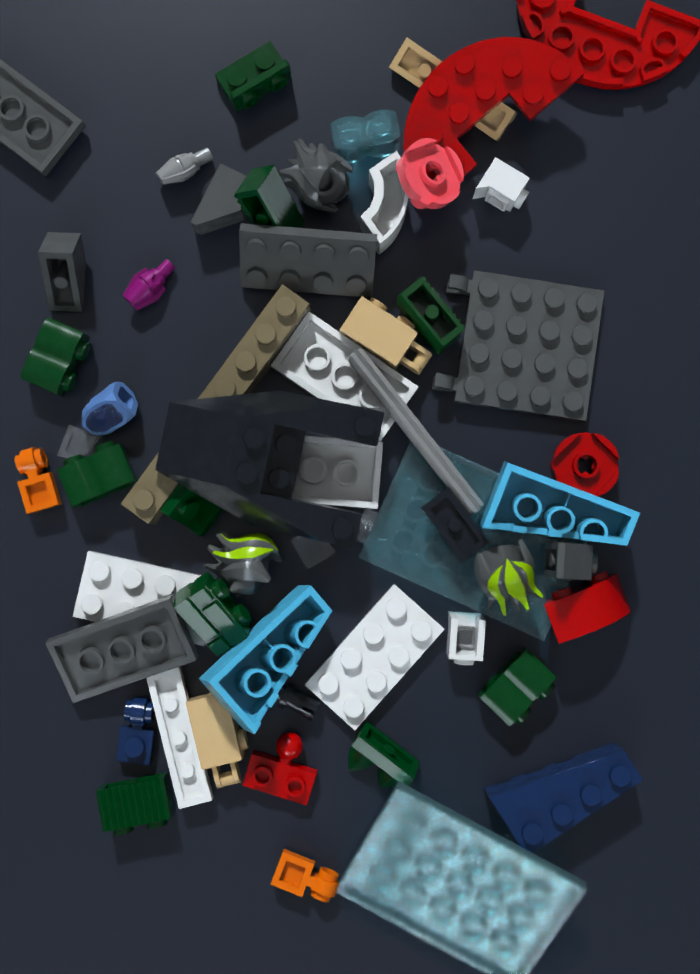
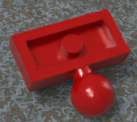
[242,732,317,806]

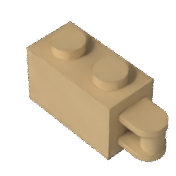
[340,296,432,375]
[186,693,249,788]

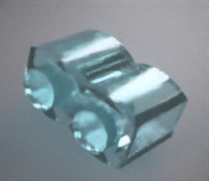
[330,110,401,164]

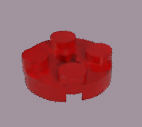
[550,432,619,496]

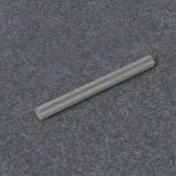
[348,348,484,515]

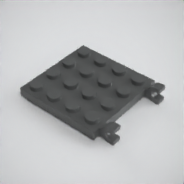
[431,270,605,422]

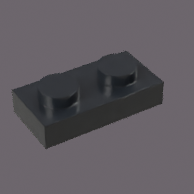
[420,487,489,563]

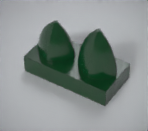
[348,720,420,788]

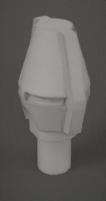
[155,148,213,185]

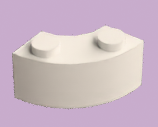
[360,151,408,255]

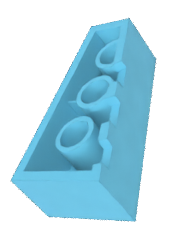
[480,461,640,546]
[198,585,332,735]

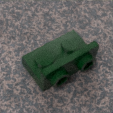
[215,41,292,112]
[160,484,224,537]

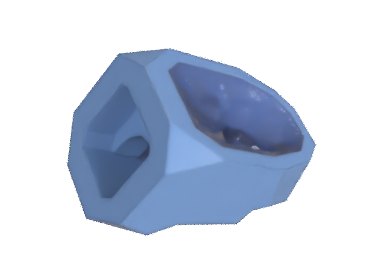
[81,382,138,435]

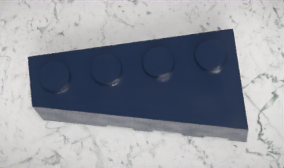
[484,743,643,857]

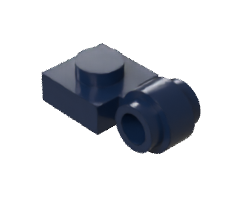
[116,697,156,765]

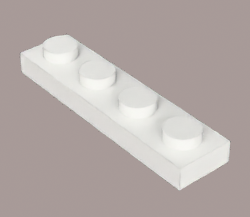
[146,666,214,809]

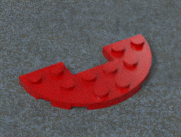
[516,0,700,90]
[403,37,584,209]

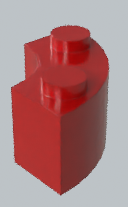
[544,570,631,644]

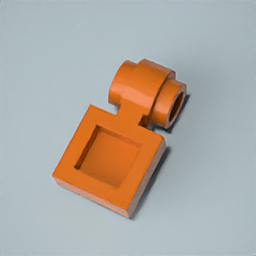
[14,447,62,514]
[270,848,340,903]

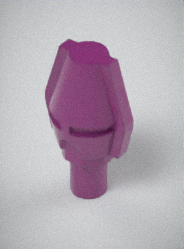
[122,259,175,310]

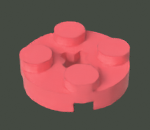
[395,138,464,209]

